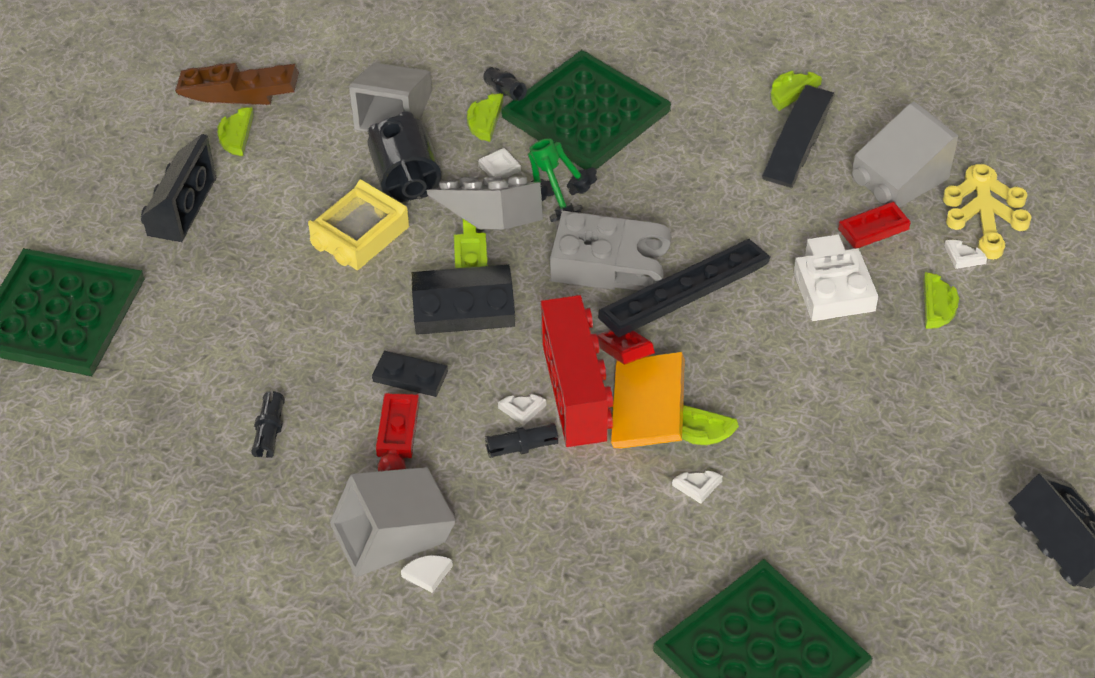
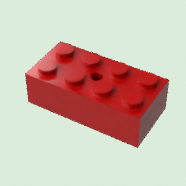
[541,295,613,448]

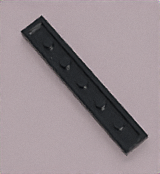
[598,239,770,338]

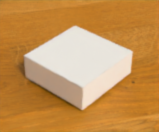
[478,148,521,180]

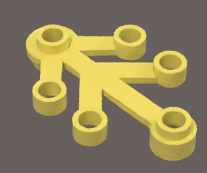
[943,164,1032,259]

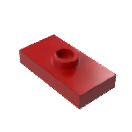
[838,202,911,249]
[597,330,655,365]

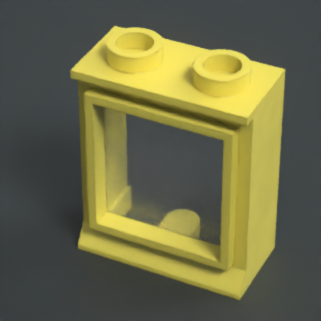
[308,179,409,271]

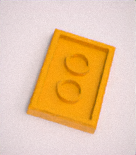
[611,352,685,448]

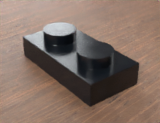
[372,351,448,397]

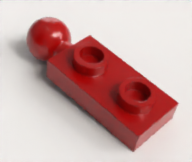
[376,393,420,472]

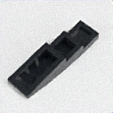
[762,85,835,188]

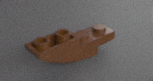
[175,63,299,105]

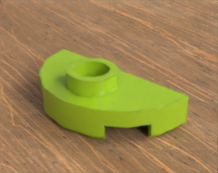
[770,71,822,111]
[467,94,504,142]
[217,107,254,156]
[923,272,960,329]
[682,405,739,445]

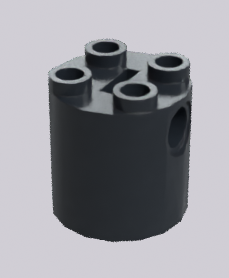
[367,112,442,203]

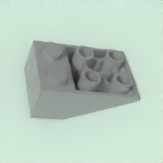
[427,176,543,230]

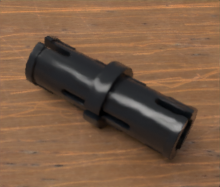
[483,67,527,101]
[251,391,285,458]
[485,422,558,458]

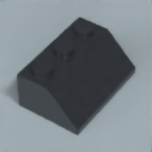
[141,134,217,242]
[411,264,515,335]
[1008,473,1095,589]

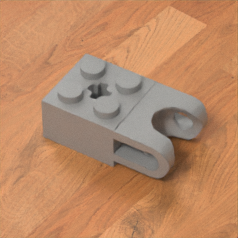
[550,211,672,291]

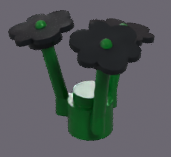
[527,138,597,222]

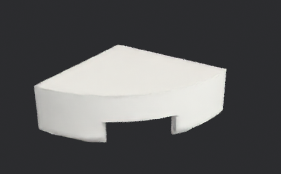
[944,240,987,269]
[498,394,546,426]
[672,470,723,504]
[401,556,453,593]

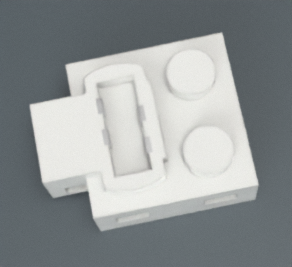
[794,234,878,321]

